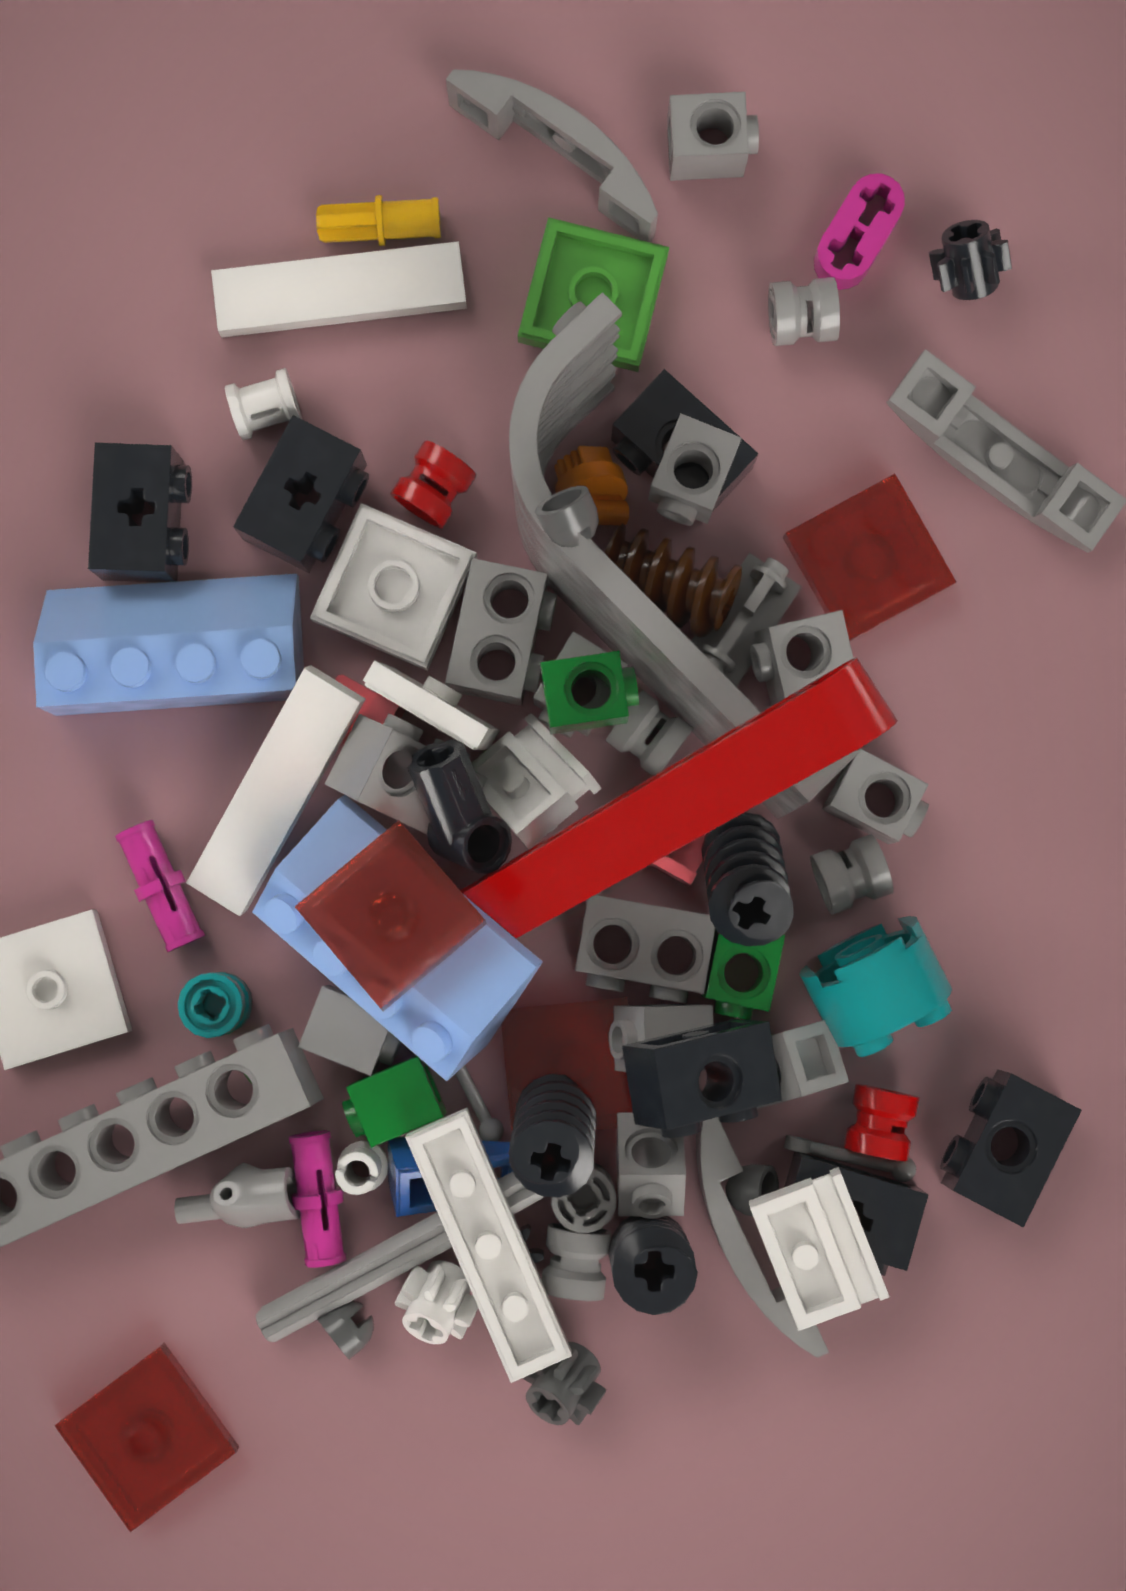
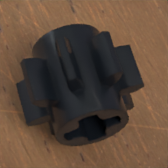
[929,220,1012,300]

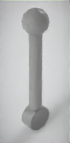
[455,1065,504,1141]
[784,1135,916,1182]

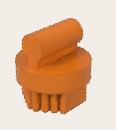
[554,446,629,526]

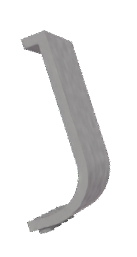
[509,292,860,819]

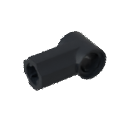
[407,739,512,874]

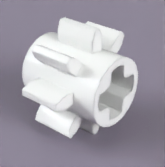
[395,1260,478,1344]

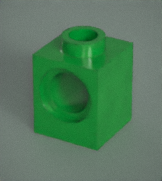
[540,651,639,735]
[701,928,785,1020]
[342,1055,447,1148]

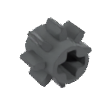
[523,1342,606,1425]

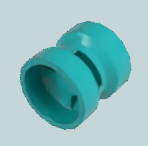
[178,972,253,1038]

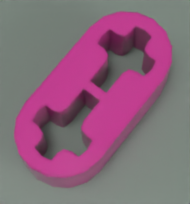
[814,173,905,290]

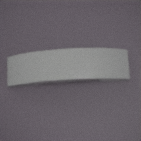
[446,69,658,242]
[886,349,1126,553]
[696,1117,829,1358]

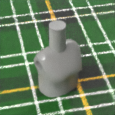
[174,1163,300,1228]

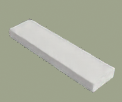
[211,241,467,338]
[186,665,366,916]
[405,1108,572,1383]

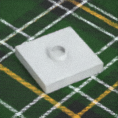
[310,503,478,671]
[363,660,500,750]
[0,909,132,1070]

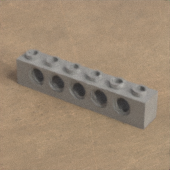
[0,1024,324,1247]

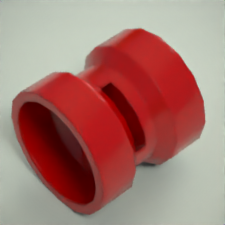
[390,440,477,529]
[844,1084,920,1162]

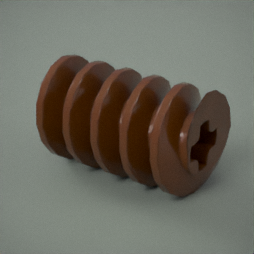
[604,523,742,638]

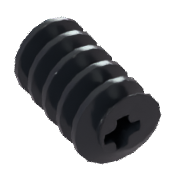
[701,812,794,946]
[508,1074,596,1198]
[609,1216,698,1315]

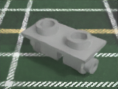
[691,553,802,687]

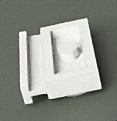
[472,713,602,849]
[749,1167,890,1331]

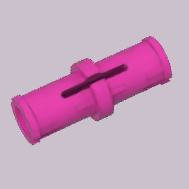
[115,819,205,953]
[288,1130,347,1268]

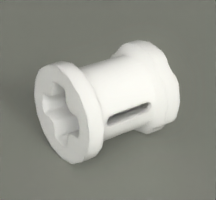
[225,368,302,441]

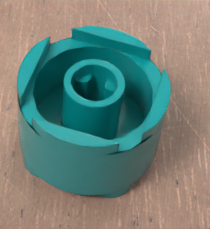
[799,916,952,1057]

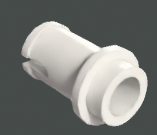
[335,1140,388,1195]

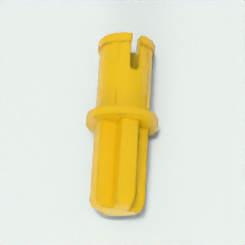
[316,195,441,246]

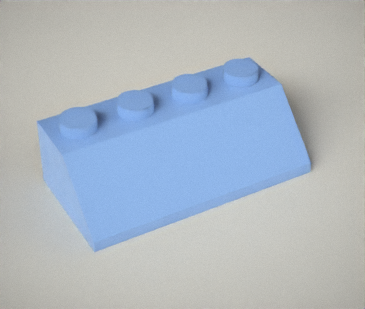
[33,574,304,716]
[252,795,543,1081]

